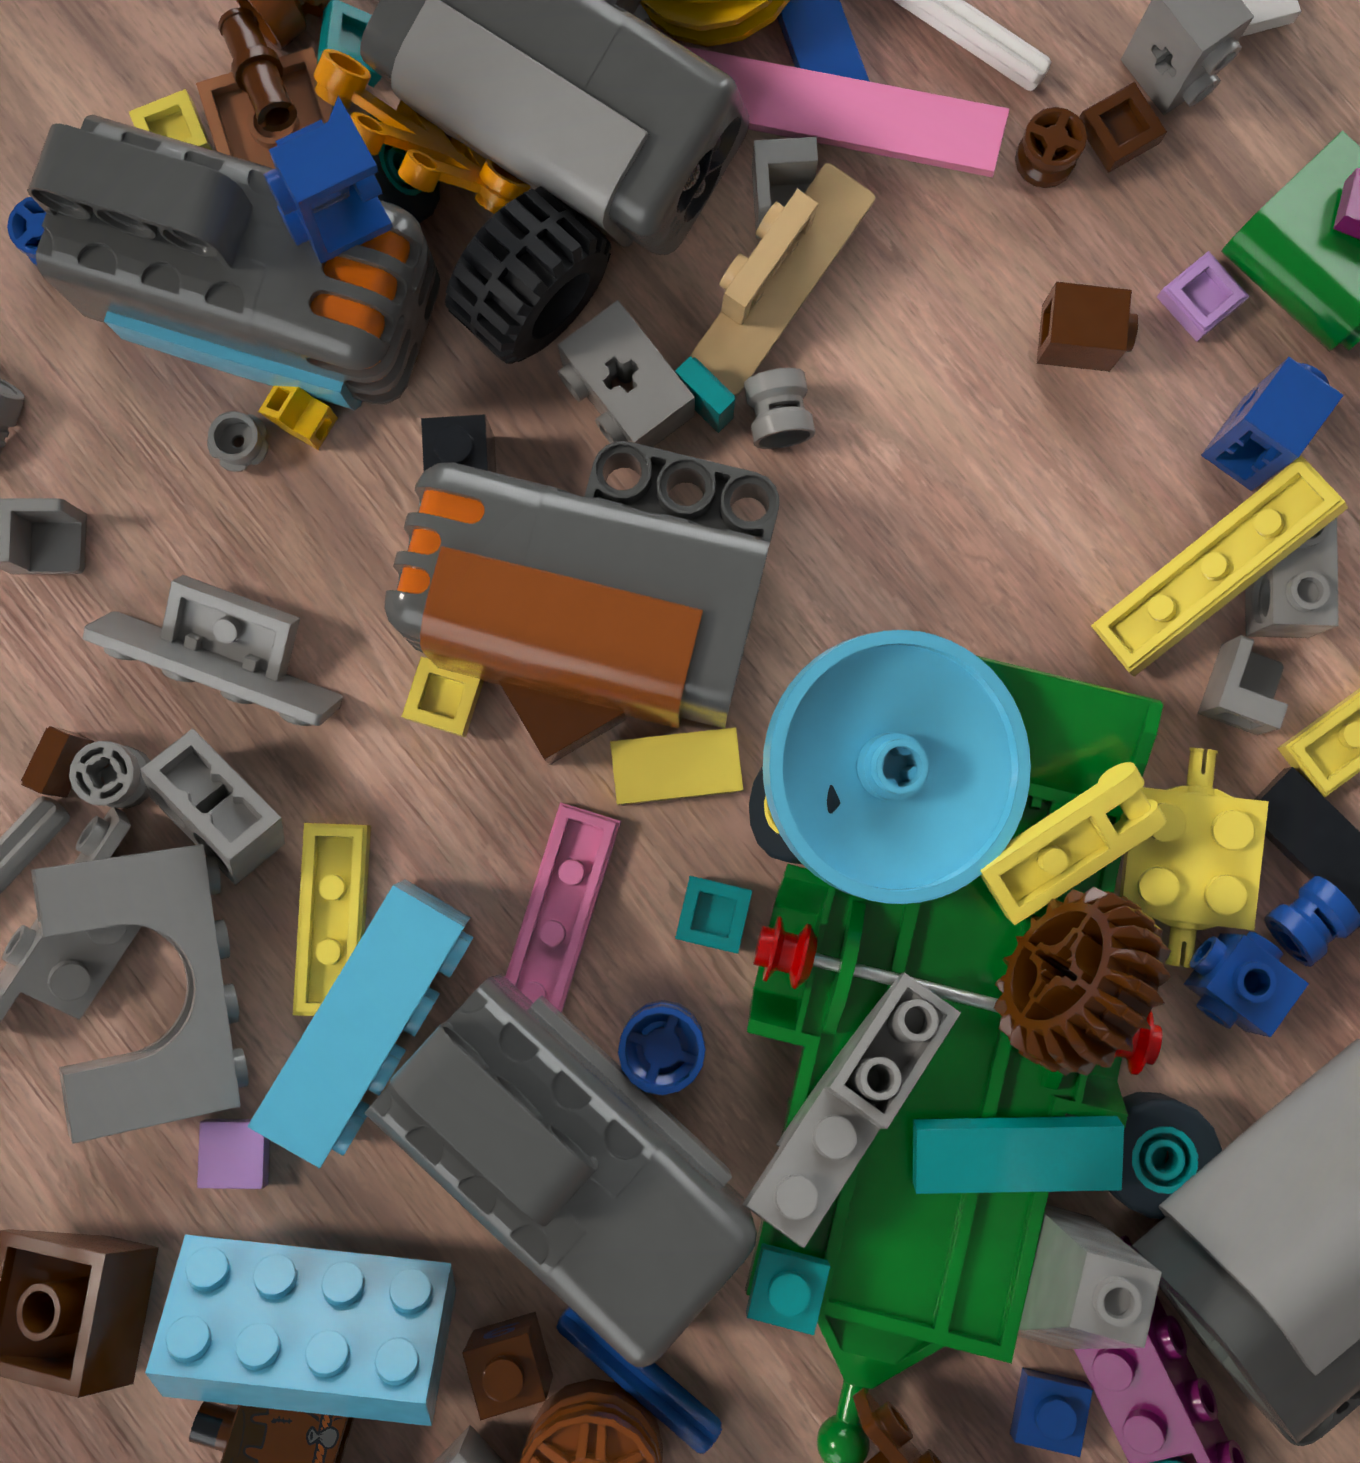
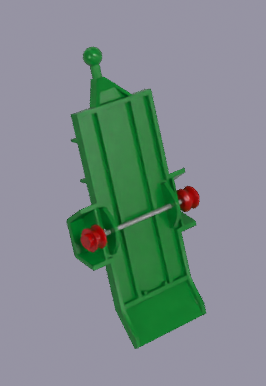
[745,655,1163,1463]

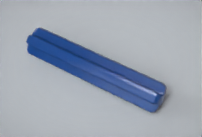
[556,1306,722,1454]

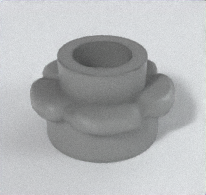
[207,411,269,472]

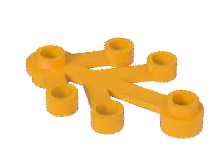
[313,49,531,214]

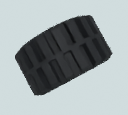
[445,186,611,364]

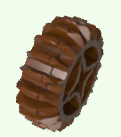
[994,887,1172,1076]

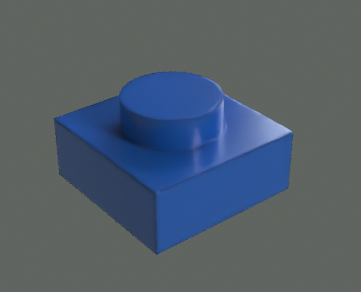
[1010,1367,1093,1457]

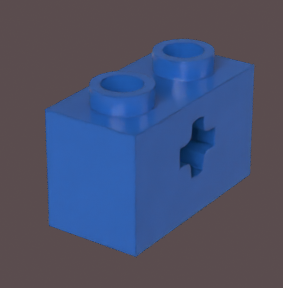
[1201,357,1344,491]

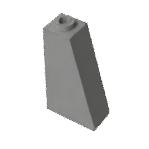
[1018,1204,1162,1349]

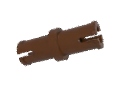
[218,7,297,132]

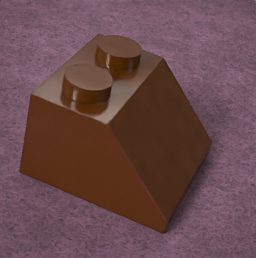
[0,1229,159,1398]

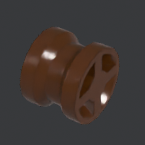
[1015,107,1087,188]

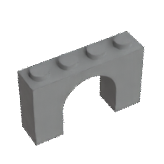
[31,844,248,1144]

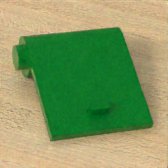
[1221,130,1360,352]

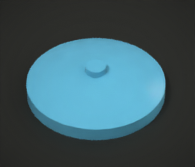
[762,630,1031,904]

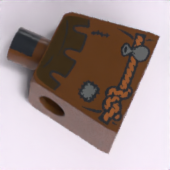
[189,1401,354,1463]

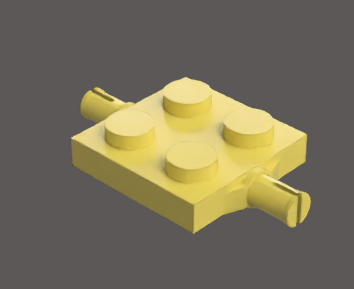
[1119,747,1269,968]

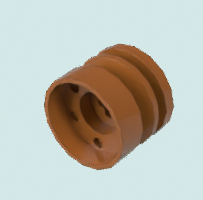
[519,1379,663,1463]

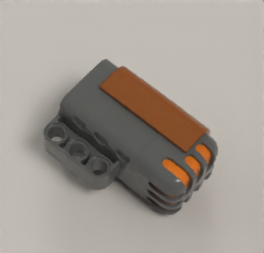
[384,441,779,728]

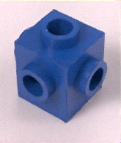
[1184,931,1309,1037]

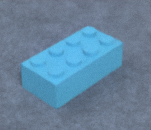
[247,879,474,1169]
[145,1234,456,1426]

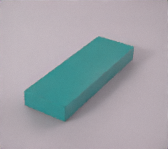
[913,1116,1124,1194]

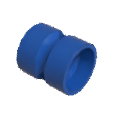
[618,1000,706,1095]

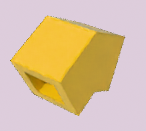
[258,386,338,450]

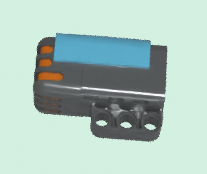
[27,115,440,410]

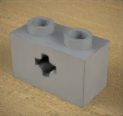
[1121,0,1254,115]
[557,300,695,447]

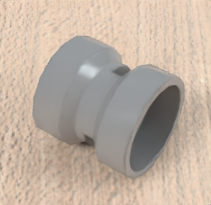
[744,368,815,449]
[69,741,151,809]

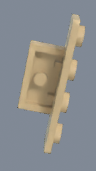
[689,163,875,397]

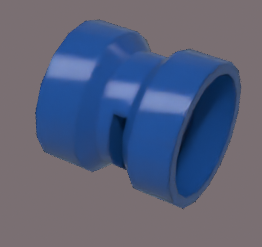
[1264,876,1360,967]

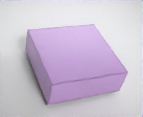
[1157,251,1250,342]
[197,1119,270,1189]

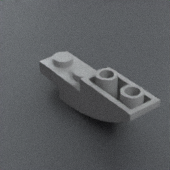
[742,972,961,1248]

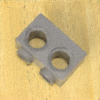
[1245,518,1339,638]
[140,728,285,885]

